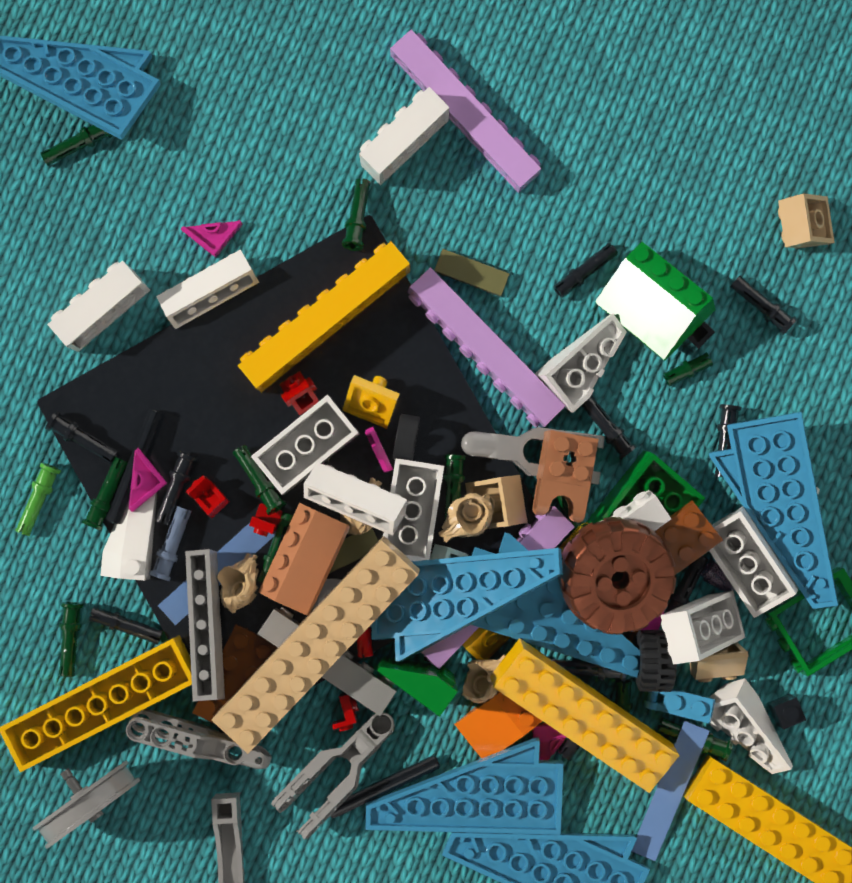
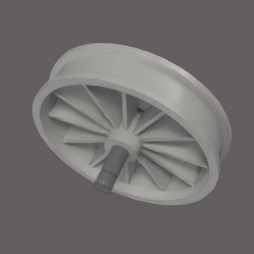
[32,760,141,849]

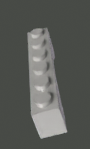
[211,792,245,883]

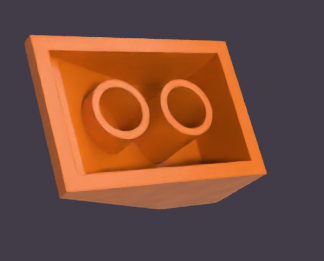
[454,691,542,758]

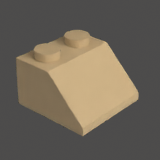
[778,193,834,248]
[465,475,527,529]
[690,642,748,682]

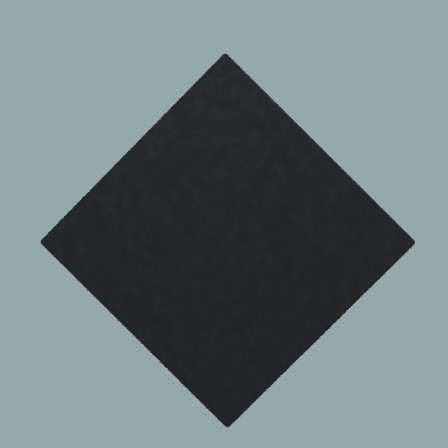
[37,215,558,734]

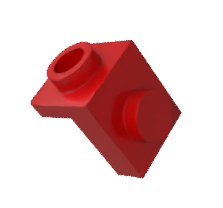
[186,475,230,518]
[249,503,282,537]
[332,693,359,732]

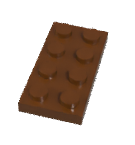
[192,624,278,724]

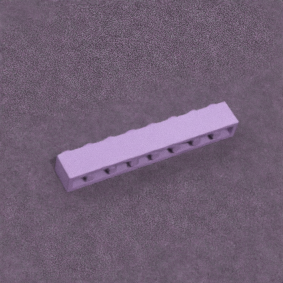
[390,29,541,193]
[407,267,565,428]
[421,506,574,669]

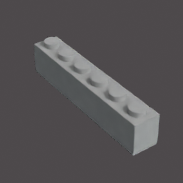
[185,549,225,701]
[258,607,397,716]

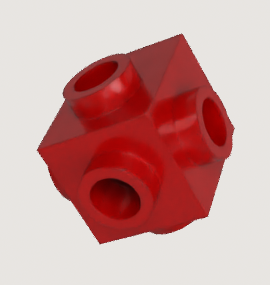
[280,371,319,415]

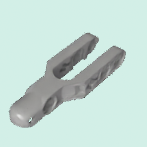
[461,427,605,485]
[126,708,272,770]
[271,712,395,840]

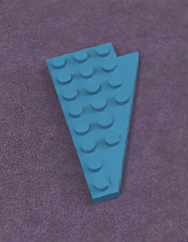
[0,36,161,140]
[709,411,838,609]
[471,533,640,678]
[371,548,563,662]
[365,738,563,835]
[442,832,650,883]

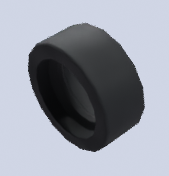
[393,414,420,461]

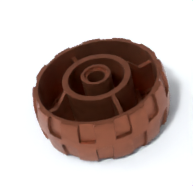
[558,517,676,635]

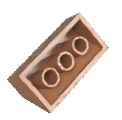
[259,503,350,616]

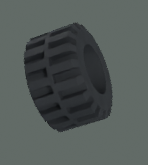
[634,630,677,692]

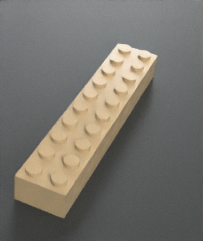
[212,536,420,754]

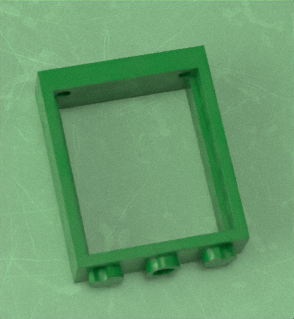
[764,567,852,676]

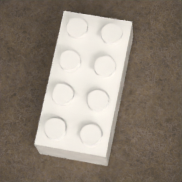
[359,87,449,186]
[47,260,150,352]
[251,395,359,495]
[383,458,444,561]
[709,506,798,618]
[661,590,745,664]

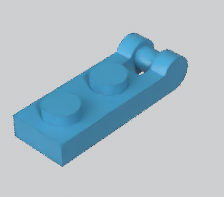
[643,689,716,724]

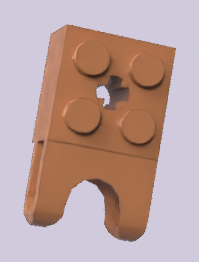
[532,430,599,523]

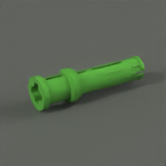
[15,462,62,536]

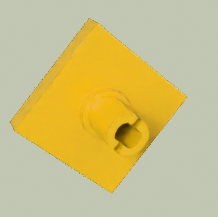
[342,375,400,429]
[462,628,511,660]

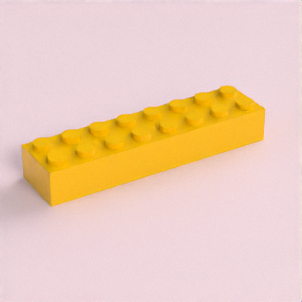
[237,241,410,393]
[0,635,192,772]
[490,638,680,793]
[683,754,852,883]

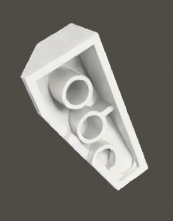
[535,313,627,413]
[101,492,157,581]
[710,678,793,774]

